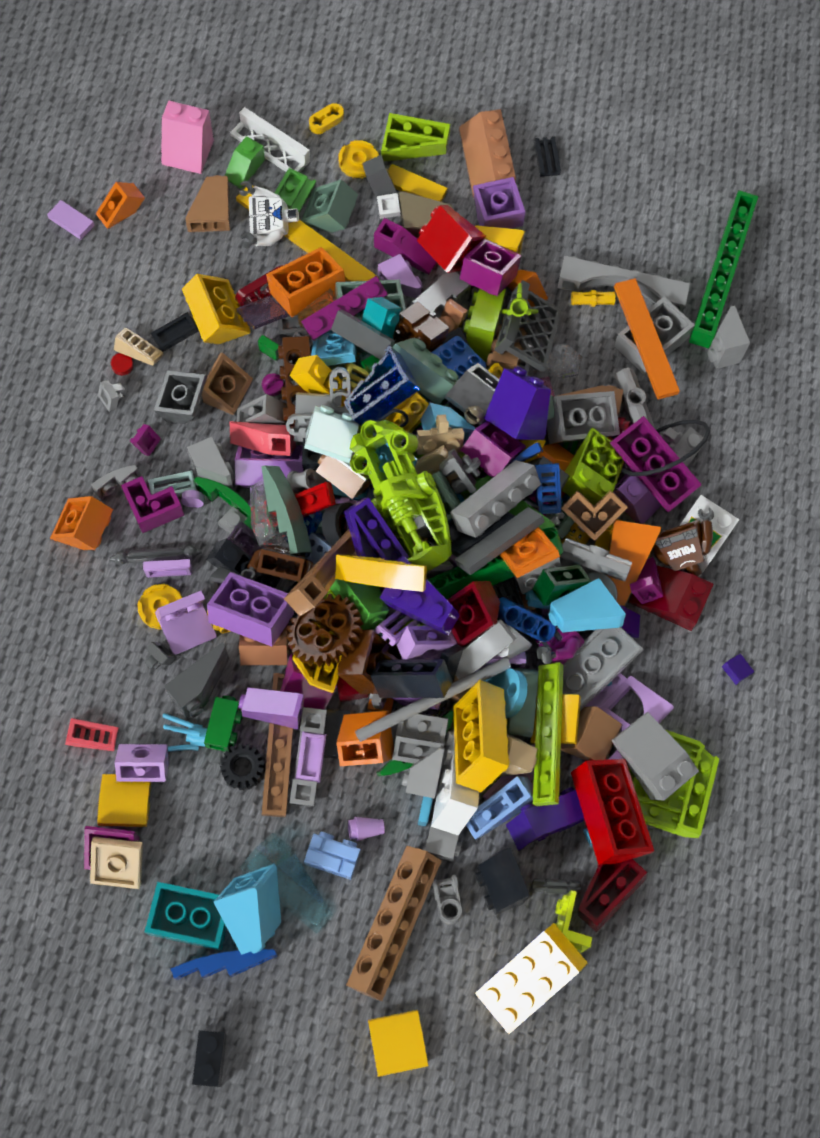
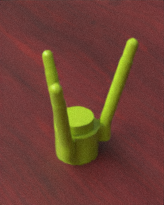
[501,283,538,317]

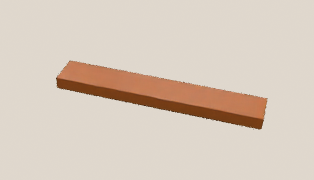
[614,278,680,400]

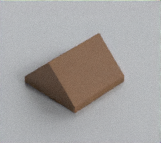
[201,353,253,415]
[561,706,622,761]

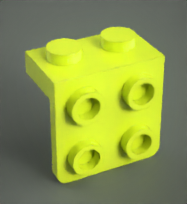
[554,890,593,954]

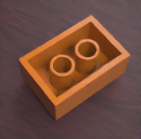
[266,247,346,317]

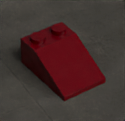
[628,566,714,631]

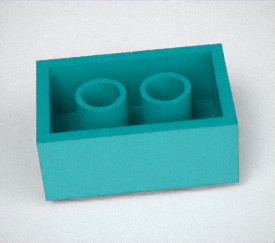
[144,882,227,951]

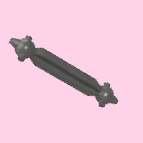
[110,545,202,566]

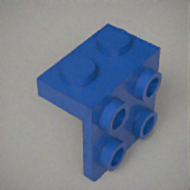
[431,336,486,379]

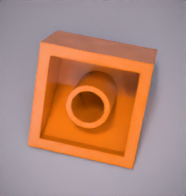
[50,496,113,550]

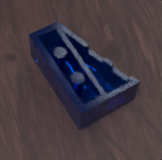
[344,345,420,426]

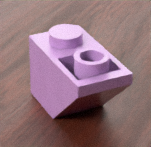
[378,254,423,298]

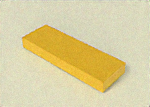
[388,164,447,202]

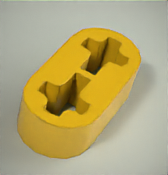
[309,103,344,134]

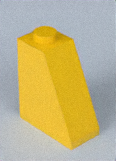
[475,225,525,254]

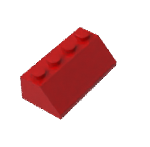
[571,759,654,865]

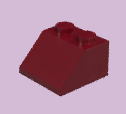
[447,581,500,647]

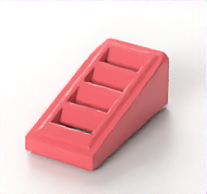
[65,718,119,751]

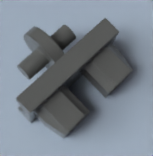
[439,449,481,494]

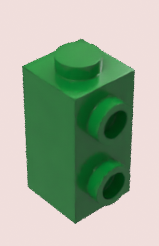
[204,695,243,752]

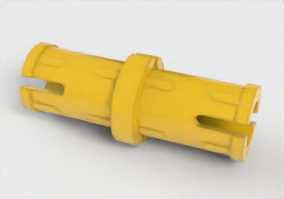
[571,290,615,307]

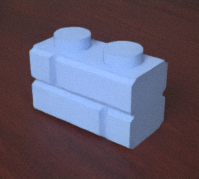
[304,832,360,880]

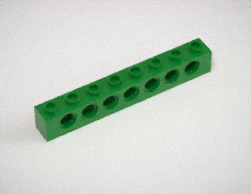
[689,190,758,349]

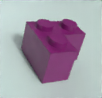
[121,476,184,533]

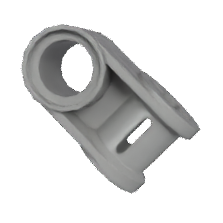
[287,469,326,493]
[432,874,462,925]

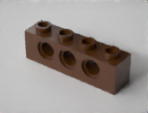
[278,336,310,426]

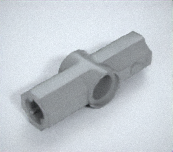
[615,367,655,427]
[560,538,632,582]

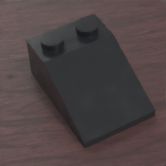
[475,847,530,915]

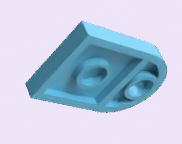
[485,668,527,718]

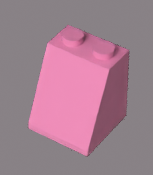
[162,101,214,174]

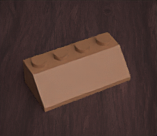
[459,109,516,198]

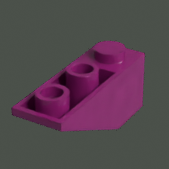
[374,218,437,275]

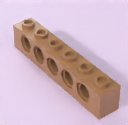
[346,846,442,1001]

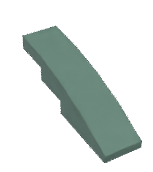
[261,466,312,554]

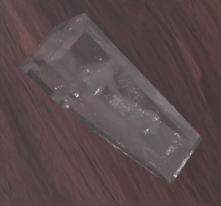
[250,478,288,547]

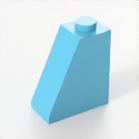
[548,578,626,632]

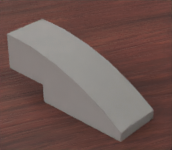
[456,620,517,680]

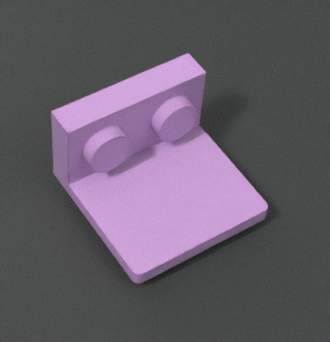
[155,591,216,655]

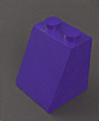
[484,367,551,440]

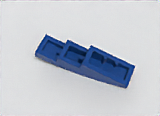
[171,949,277,980]

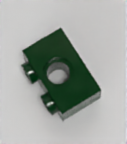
[532,565,592,606]

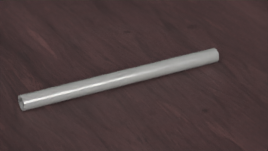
[355,657,511,742]

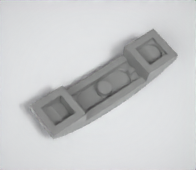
[290,707,327,806]

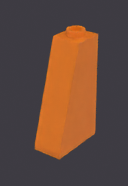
[604,520,661,606]

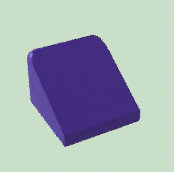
[722,654,754,685]

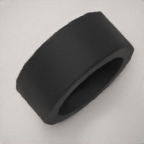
[322,502,354,546]

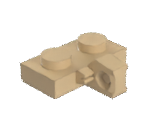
[416,415,464,455]

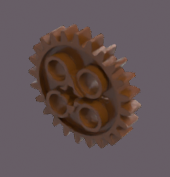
[286,593,364,667]

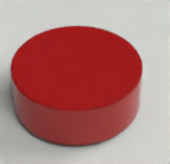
[111,353,134,376]

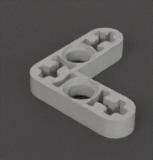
[286,367,352,436]

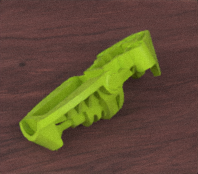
[350,420,452,572]

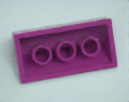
[610,416,702,512]

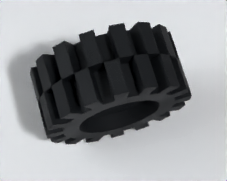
[220,744,265,790]

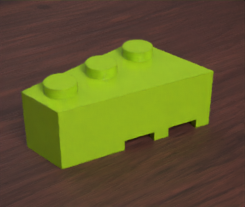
[381,113,450,161]
[464,288,506,362]

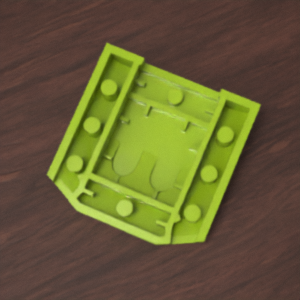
[627,730,719,838]

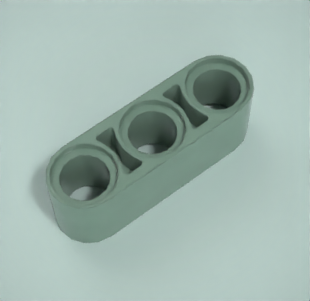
[507,667,538,737]

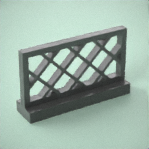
[494,280,562,372]

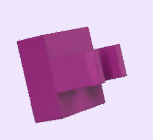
[130,424,161,456]

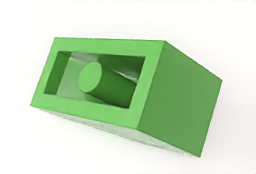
[225,136,265,189]

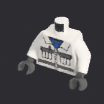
[239,181,299,248]

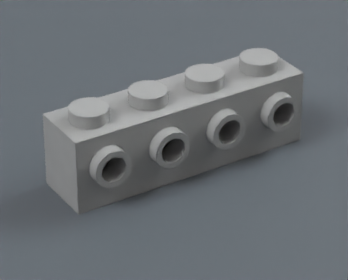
[450,460,541,537]

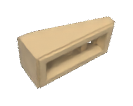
[114,328,163,366]

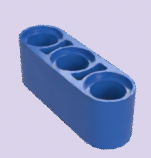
[498,597,556,642]

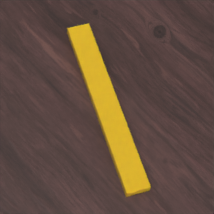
[236,186,378,282]

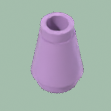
[348,817,384,841]

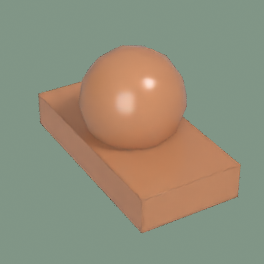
[439,299,468,333]

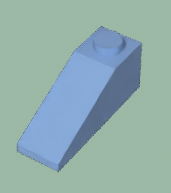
[466,776,533,839]

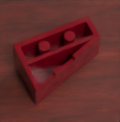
[578,859,647,933]

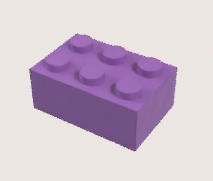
[207,572,294,647]

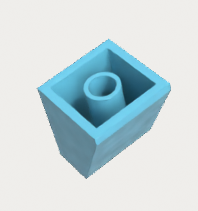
[214,864,281,955]

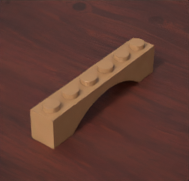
[284,529,357,616]

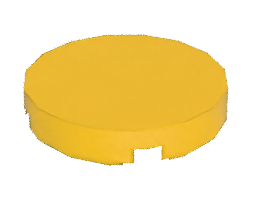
[338,140,379,178]
[137,584,182,630]

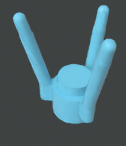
[162,713,207,752]

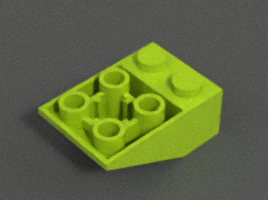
[562,428,624,506]

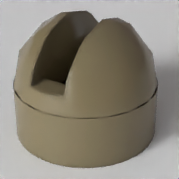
[464,406,484,424]

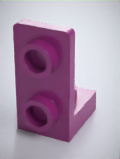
[630,557,663,604]

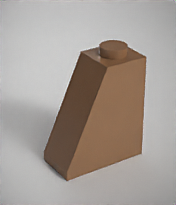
[186,175,230,232]

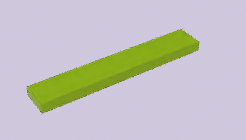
[533,662,564,806]

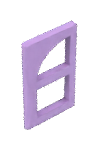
[600,675,674,760]

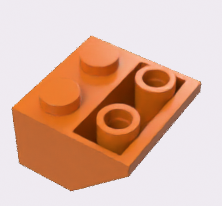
[336,710,394,766]

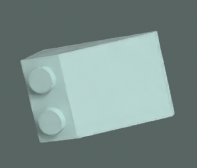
[304,405,359,463]

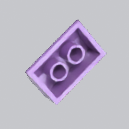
[235,445,304,488]

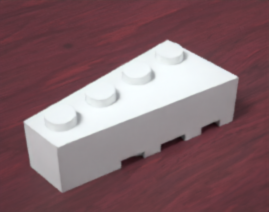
[431,728,479,835]

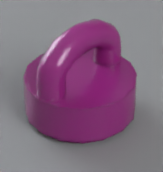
[262,373,284,396]

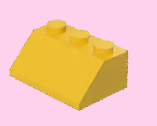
[182,274,251,344]

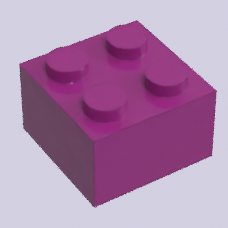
[460,239,522,296]
[461,421,526,477]

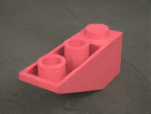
[230,421,296,456]

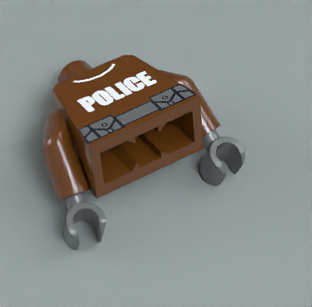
[652,507,714,576]
[241,545,314,582]

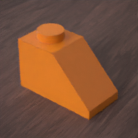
[96,182,145,229]

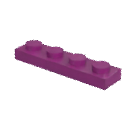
[301,276,388,341]

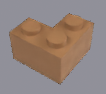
[561,490,628,541]

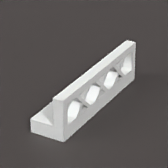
[230,107,310,173]

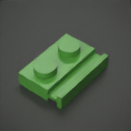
[275,168,316,213]

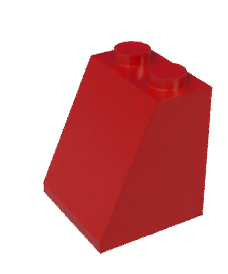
[417,205,486,273]

